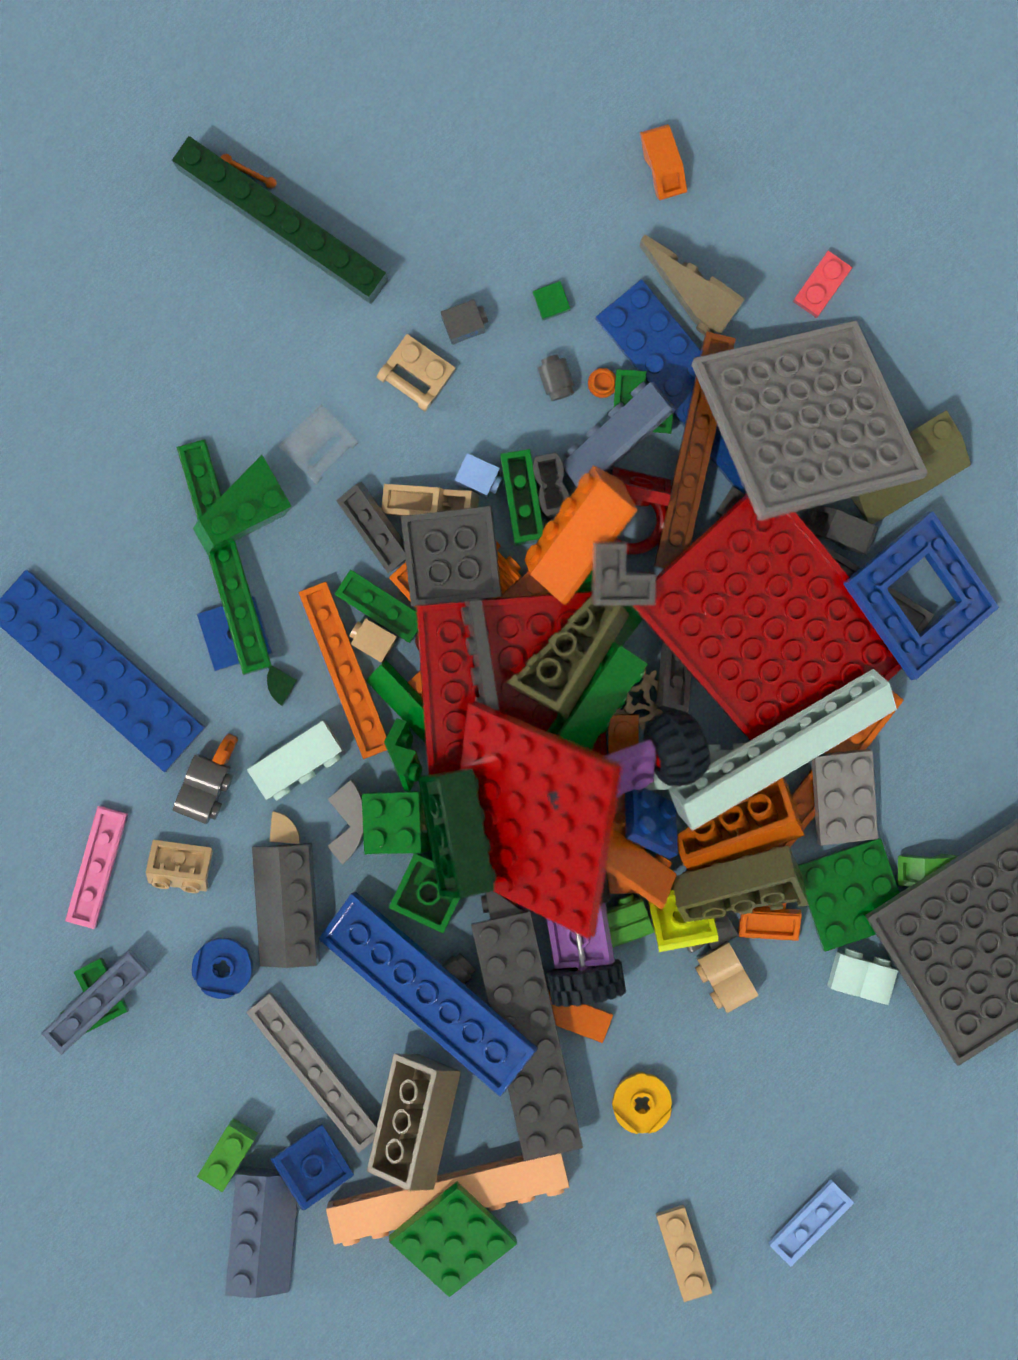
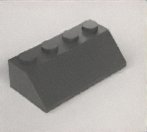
[252,843,320,968]

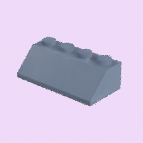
[562,382,677,487]
[225,1166,297,1298]

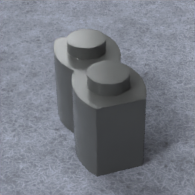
[533,452,569,519]
[172,754,233,824]

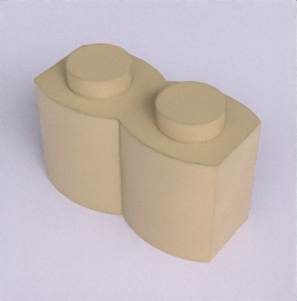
[695,941,759,1013]

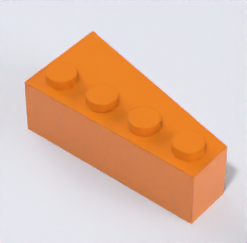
[677,777,805,871]

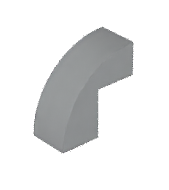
[327,779,363,865]

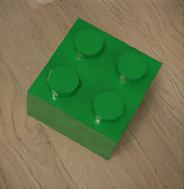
[362,791,431,854]
[389,853,460,933]

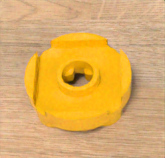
[612,1072,672,1134]

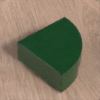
[267,666,298,706]

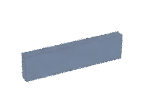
[41,950,151,1055]

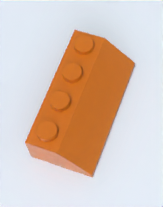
[524,465,637,605]
[606,821,677,910]

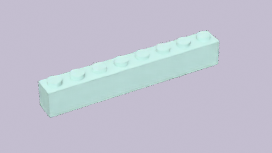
[669,669,897,831]

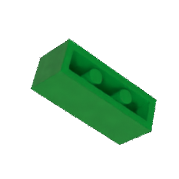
[500,449,543,546]

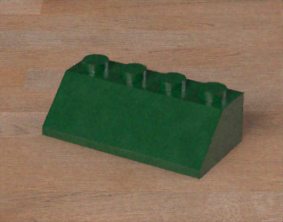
[418,769,496,899]

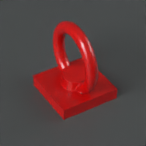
[612,467,672,555]

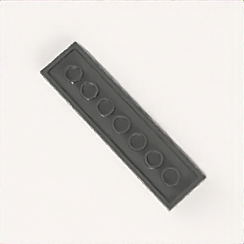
[471,910,583,1161]

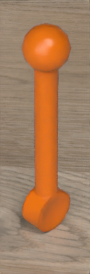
[220,153,277,189]

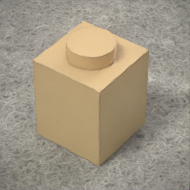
[349,618,398,663]

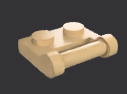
[376,334,456,412]

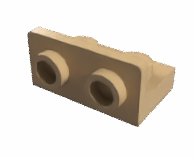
[145,840,213,893]

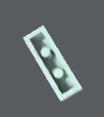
[247,720,344,801]

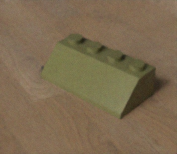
[851,410,971,524]

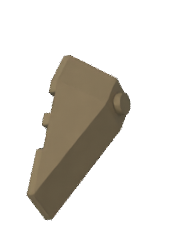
[639,235,745,336]

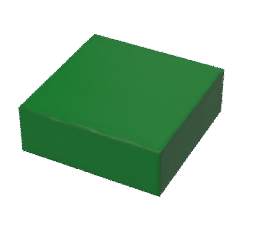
[532,281,571,321]

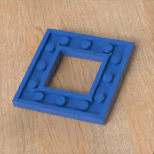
[843,511,999,680]

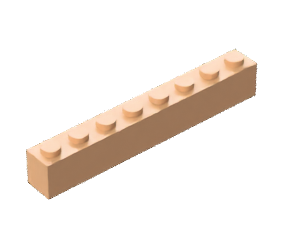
[326,1153,569,1246]

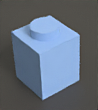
[455,453,503,498]

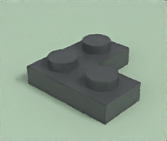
[592,542,656,606]

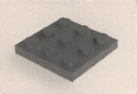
[401,506,502,607]

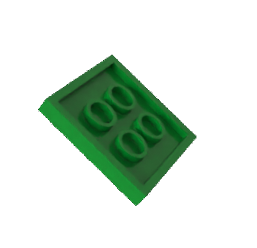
[798,838,899,952]
[389,1182,517,1297]

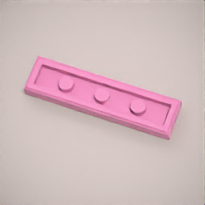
[65,806,128,929]

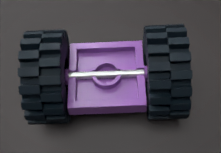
[547,872,626,1007]

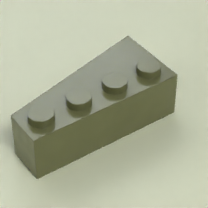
[508,596,629,719]
[673,846,809,922]

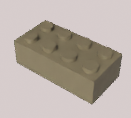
[367,1053,461,1191]

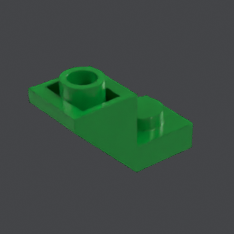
[384,718,423,792]

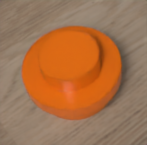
[588,368,616,398]

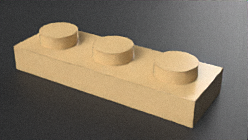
[656,1205,712,1302]

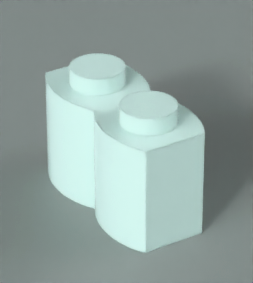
[827,948,898,1005]

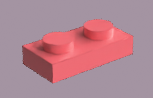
[793,251,853,318]

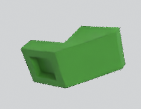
[898,854,958,887]

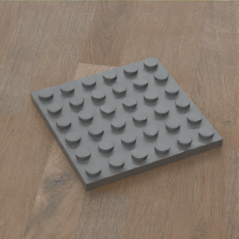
[692,321,928,521]

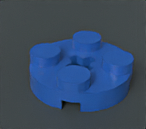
[192,938,253,999]

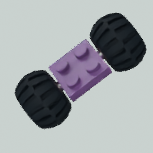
[548,711,710,810]

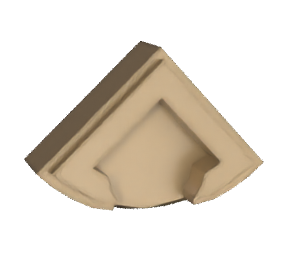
[270,811,300,844]

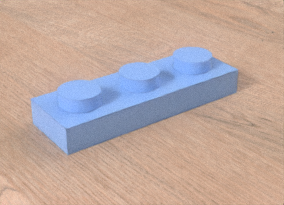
[768,1179,854,1267]

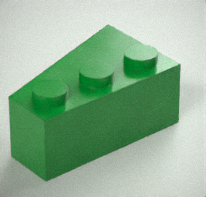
[193,455,292,555]

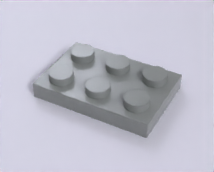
[812,749,878,846]

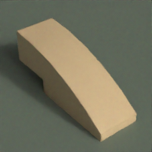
[381,484,480,516]

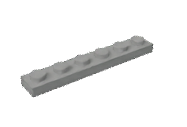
[246,992,377,1153]

